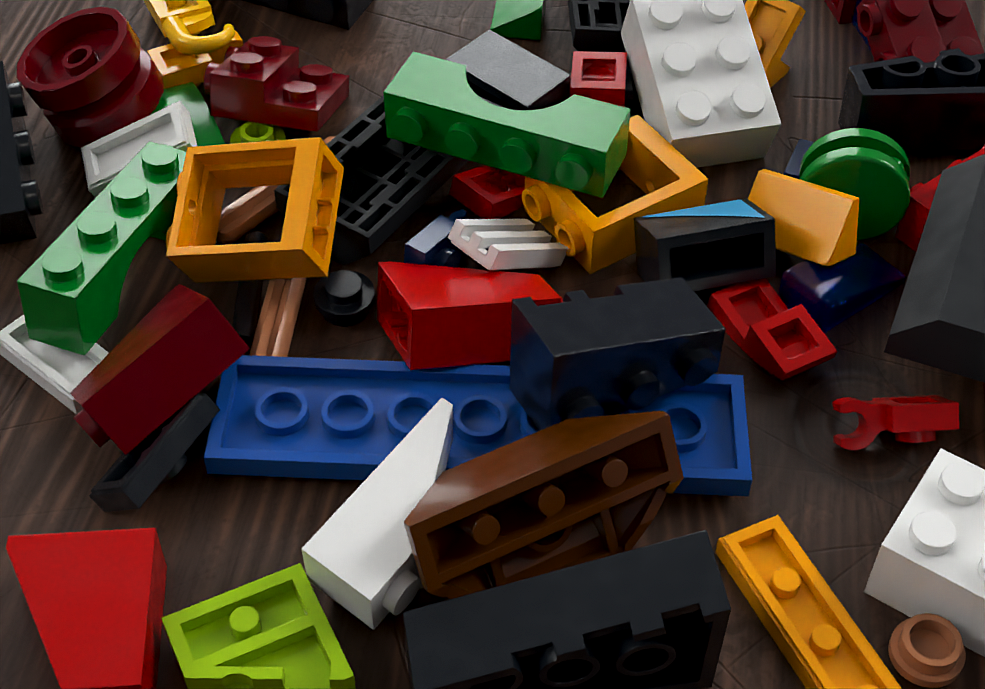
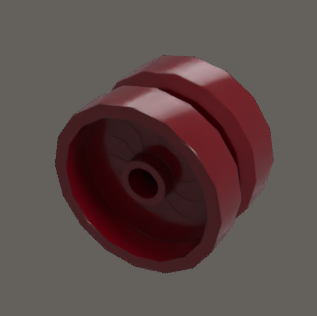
[16,6,164,148]

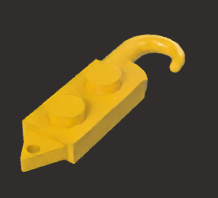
[143,0,235,55]

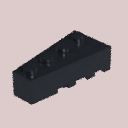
[838,48,985,154]
[403,530,731,689]

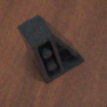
[0,61,43,244]
[509,277,726,431]

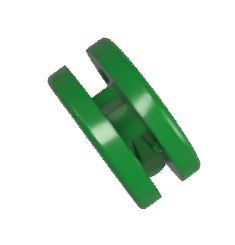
[799,128,910,240]

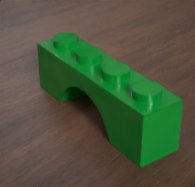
[384,51,631,198]
[17,141,186,356]

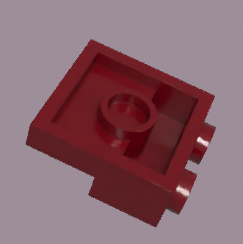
[856,0,984,63]
[204,36,350,132]

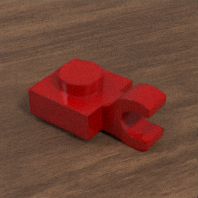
[832,395,959,450]

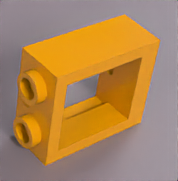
[522,115,708,274]
[166,137,344,282]

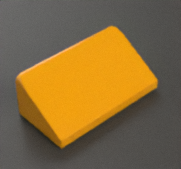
[748,169,859,266]

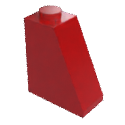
[377,261,563,370]
[6,528,167,689]

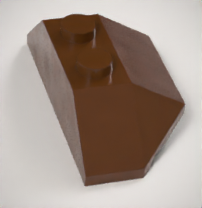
[404,411,684,599]

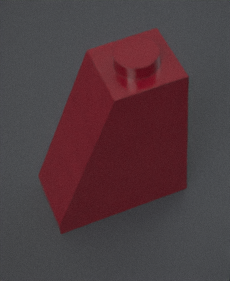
[70,284,250,455]

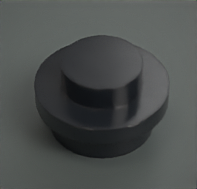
[313,270,375,327]

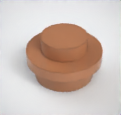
[888,613,966,688]

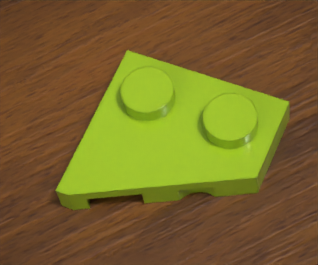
[161,563,356,689]

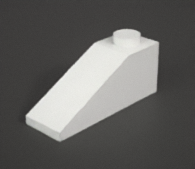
[301,398,453,630]

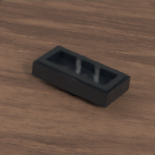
[89,393,220,512]

